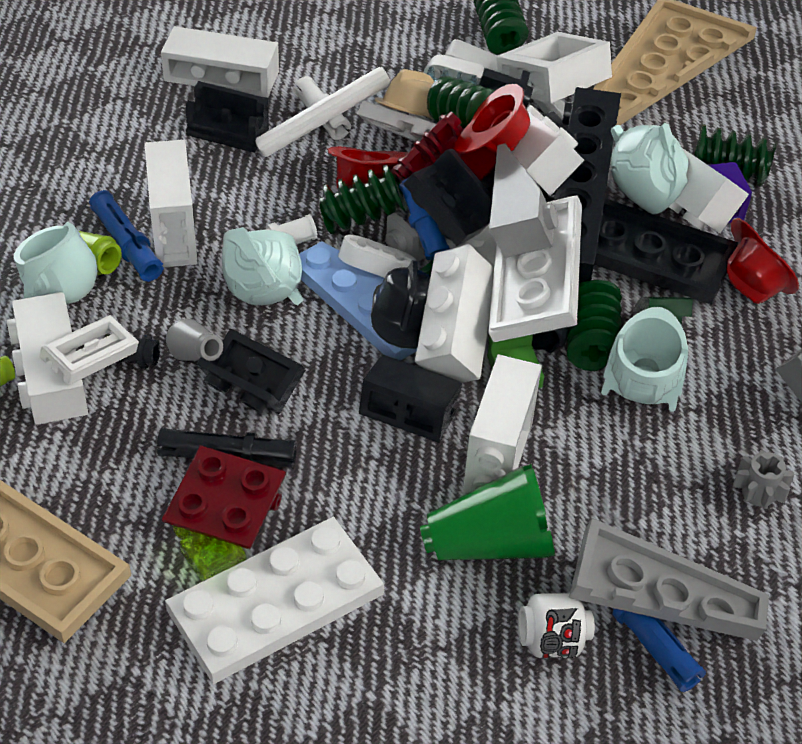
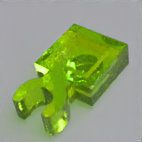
[172,525,246,582]

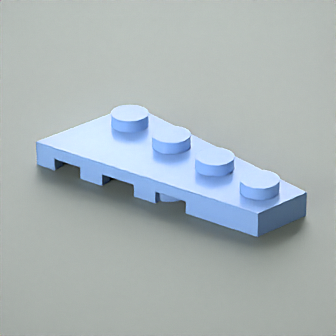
[299,241,417,361]

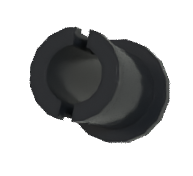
[104,334,160,369]

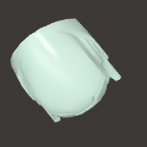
[611,123,689,214]
[14,222,98,305]
[222,227,304,306]
[601,307,688,412]

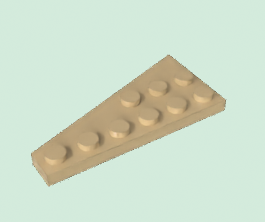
[593,0,757,125]

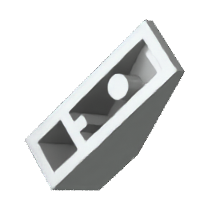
[489,144,559,258]

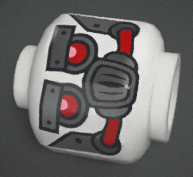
[518,593,595,658]

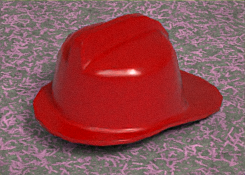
[454,84,531,154]
[327,146,409,188]
[727,218,799,304]

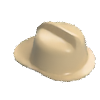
[375,69,434,120]

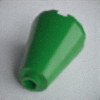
[420,464,555,561]

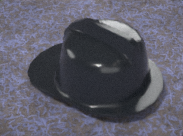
[371,260,431,349]

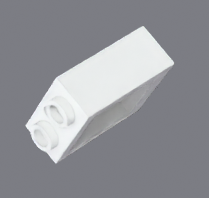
[496,32,612,103]
[145,140,197,267]
[463,354,542,493]

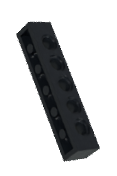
[547,87,621,283]

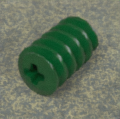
[473,0,529,55]
[427,75,495,129]
[694,124,777,187]
[319,164,407,234]
[567,280,622,372]

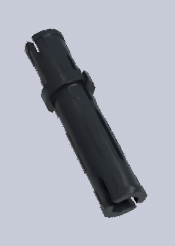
[157,427,297,469]

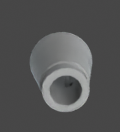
[166,318,223,361]

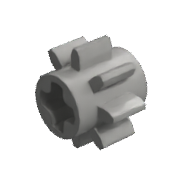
[733,450,795,509]

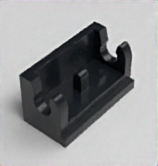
[185,81,269,153]
[359,354,463,443]

